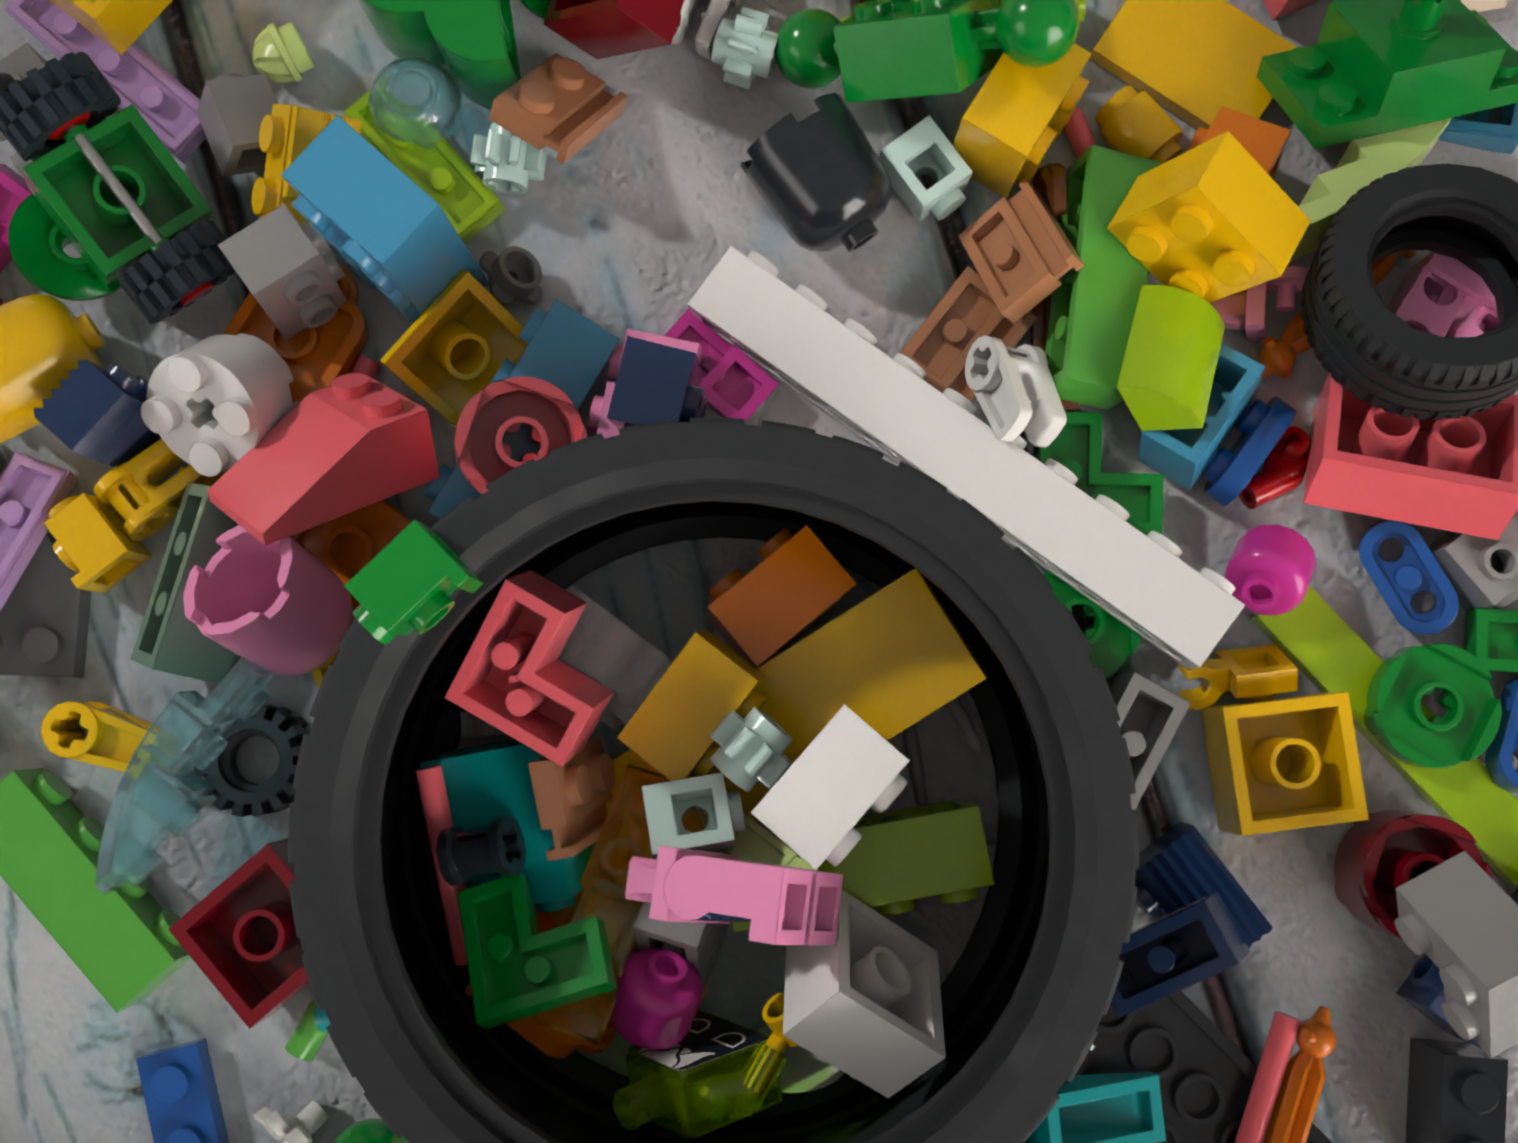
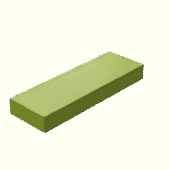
[343,75,505,244]

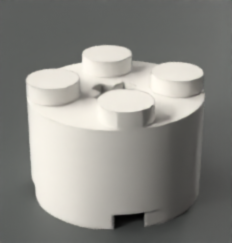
[141,333,299,477]

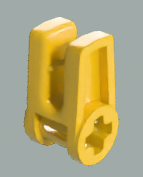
[93,438,227,541]
[41,701,181,776]

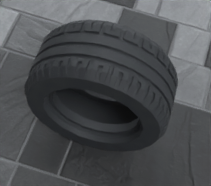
[1300,163,1518,420]

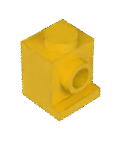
[44,493,153,594]

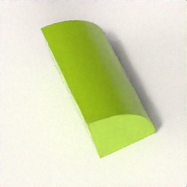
[1117,285,1225,431]

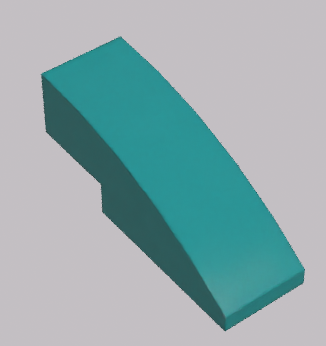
[1020,1072,1166,1143]

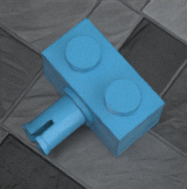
[1138,343,1265,491]

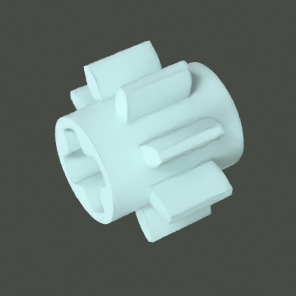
[711,7,778,89]
[470,122,547,195]
[709,706,793,792]

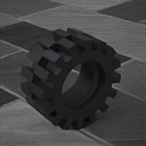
[193,704,308,817]

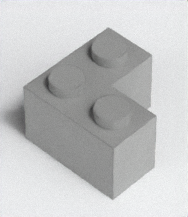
[1395,851,1518,1058]

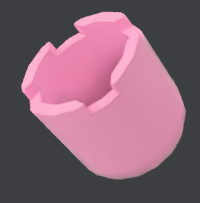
[183,525,353,677]

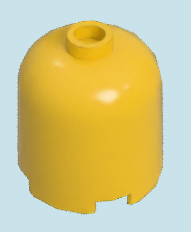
[0,294,106,444]

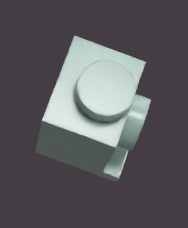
[879,115,972,222]
[641,772,745,859]

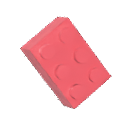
[1303,373,1518,540]

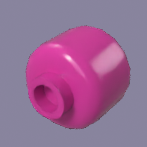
[1225,525,1316,615]
[609,948,703,1050]

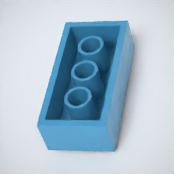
[281,115,488,324]

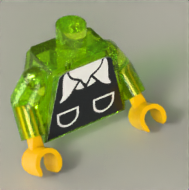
[613,985,798,1138]

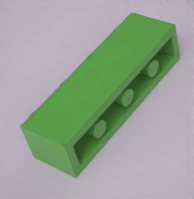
[1045,145,1160,410]
[0,768,191,1013]

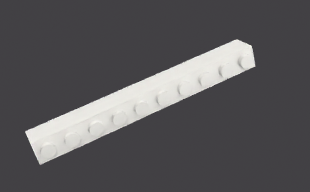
[687,246,1245,670]

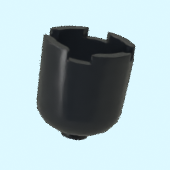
[740,92,891,252]

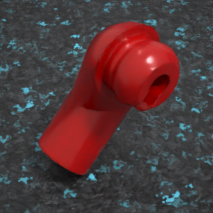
[1239,426,1310,509]

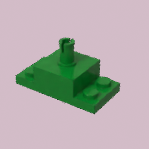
[1257,0,1518,149]

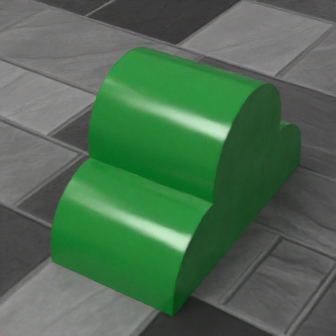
[358,0,521,109]

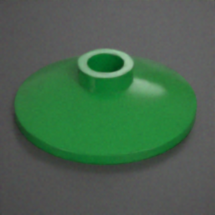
[8,194,121,301]

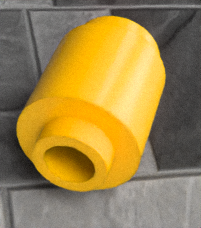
[1095,85,1184,165]

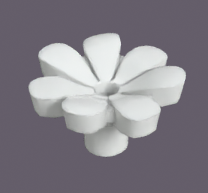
[253,1100,329,1143]

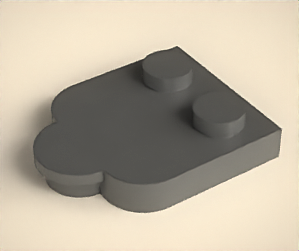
[0,532,91,678]

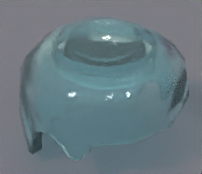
[368,57,462,149]

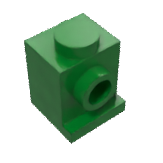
[344,519,484,645]

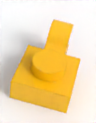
[1179,644,1298,710]

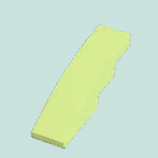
[1289,118,1452,262]

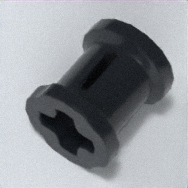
[436,815,526,886]

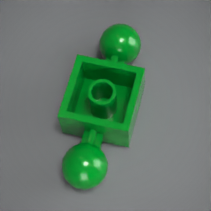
[774,0,1080,103]

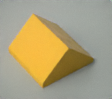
[380,269,528,428]

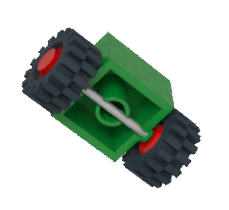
[0,51,236,324]

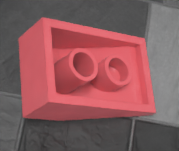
[207,373,440,546]

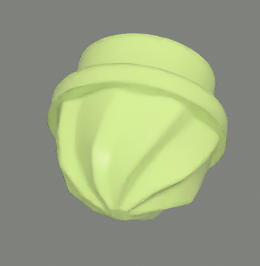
[252,21,315,83]

